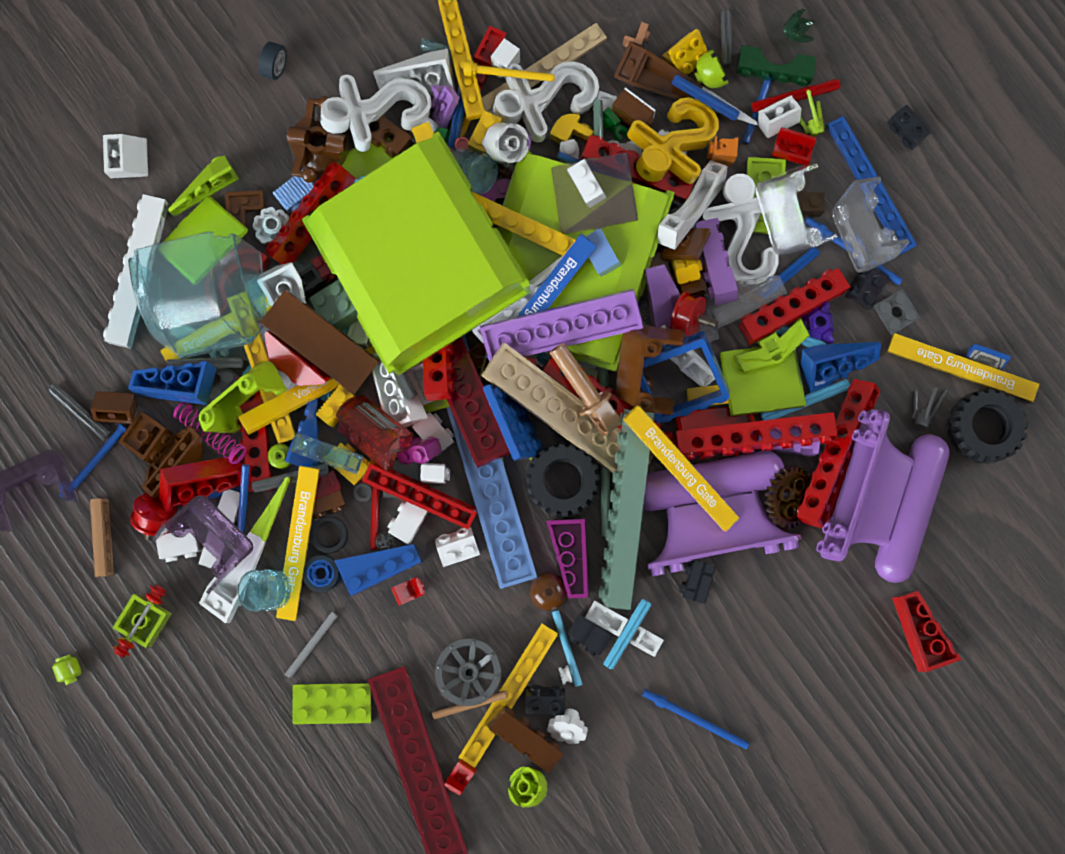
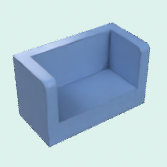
[586,228,621,277]

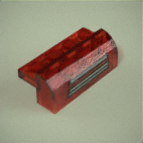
[336,395,413,471]

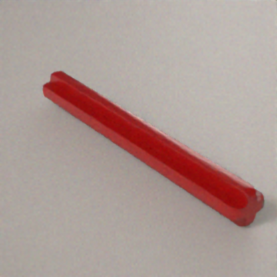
[751,79,841,113]

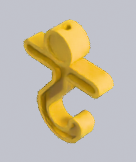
[627,97,719,184]

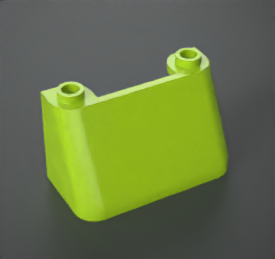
[199,361,287,433]

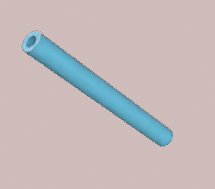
[552,610,583,687]

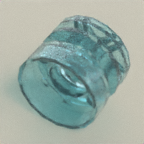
[453,148,498,194]
[238,569,291,611]

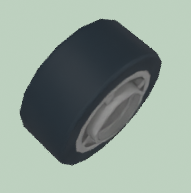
[258,41,287,80]

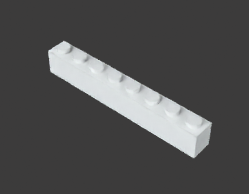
[103,194,169,349]

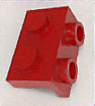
[772,127,817,166]

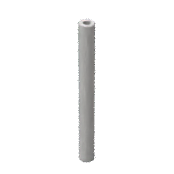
[285,612,338,679]

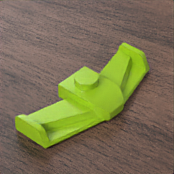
[733,318,810,373]

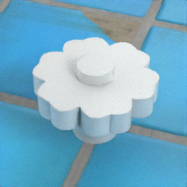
[253,207,289,244]
[547,709,588,744]

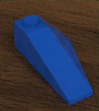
[801,342,881,393]
[285,397,320,467]

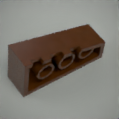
[485,704,564,773]

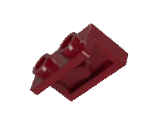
[315,470,341,501]

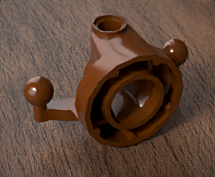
[287,96,348,183]

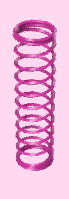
[173,402,246,464]

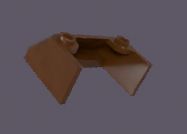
[616,326,683,415]

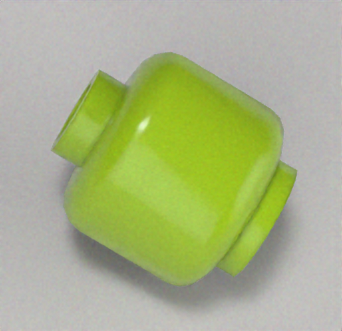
[268,444,292,469]
[52,655,82,685]

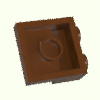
[118,410,173,465]

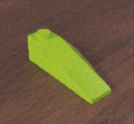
[168,155,239,217]

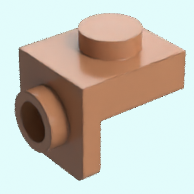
[623,22,650,48]

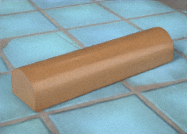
[90,498,114,577]

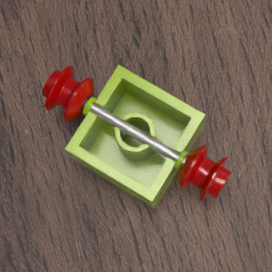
[113,584,172,658]

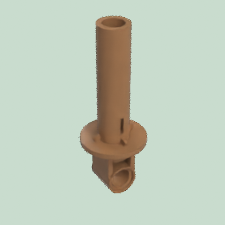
[549,342,621,436]

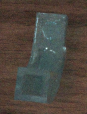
[290,433,363,474]

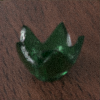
[784,8,814,43]

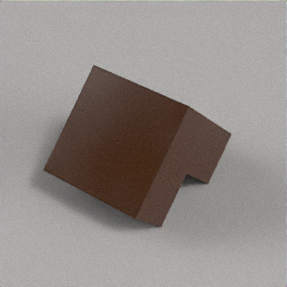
[676,271,707,297]

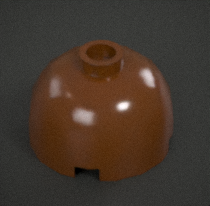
[529,572,567,611]

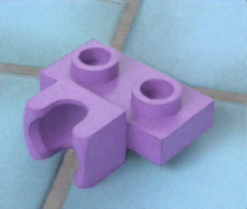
[431,85,459,128]

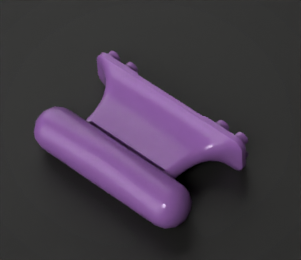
[817,410,949,583]
[643,451,801,576]

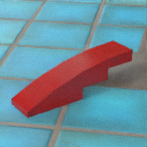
[473,26,507,93]

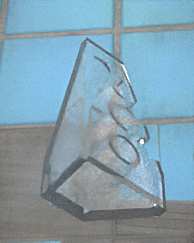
[704,275,787,328]

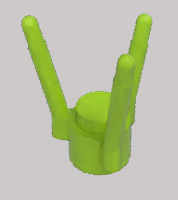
[800,90,825,137]

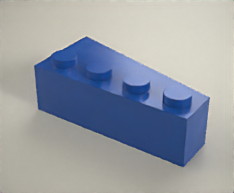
[128,361,217,405]
[334,544,423,596]

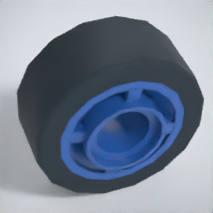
[303,555,340,592]

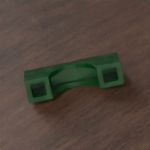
[736,45,816,86]

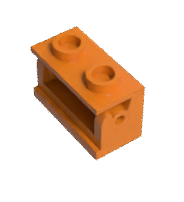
[707,136,738,167]

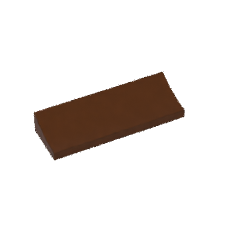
[259,289,380,394]

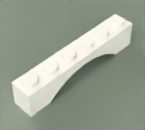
[658,160,728,250]

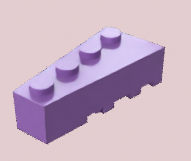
[695,217,738,306]

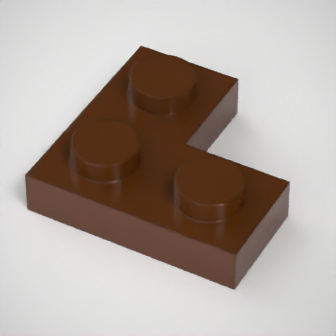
[225,190,265,227]

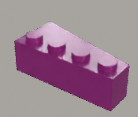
[546,519,590,598]

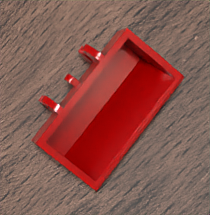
[675,406,757,460]

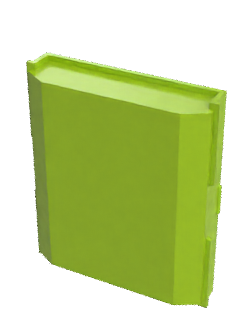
[302,131,531,376]
[498,150,675,372]

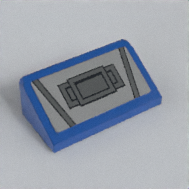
[965,344,1011,371]

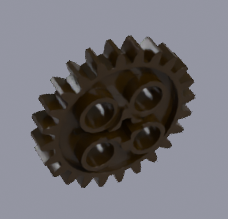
[764,465,812,529]

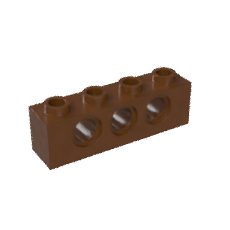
[369,116,414,158]

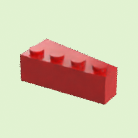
[159,455,242,513]
[892,591,962,672]

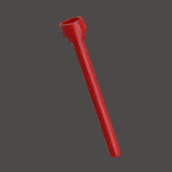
[370,458,385,550]

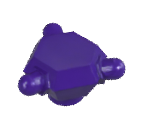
[802,302,834,344]

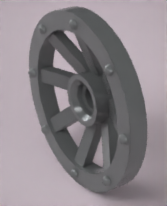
[435,639,502,706]

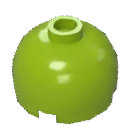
[694,49,729,89]
[508,767,548,807]

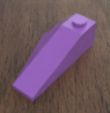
[645,265,681,329]

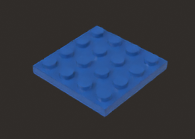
[483,384,544,461]

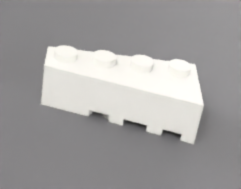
[372,353,428,430]

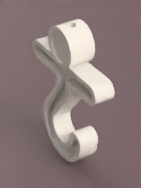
[492,61,599,143]
[320,75,431,152]
[701,174,785,286]

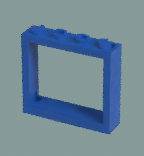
[640,331,730,424]

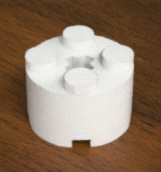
[482,123,529,163]

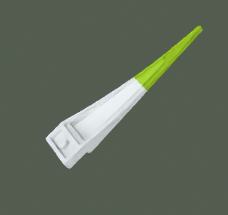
[199,477,291,623]

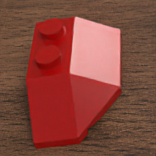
[264,330,333,386]

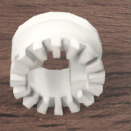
[559,665,573,685]

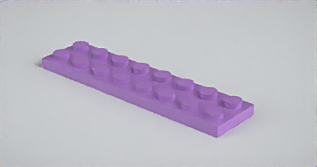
[480,289,643,361]

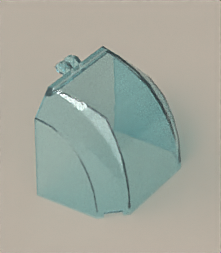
[128,232,267,359]

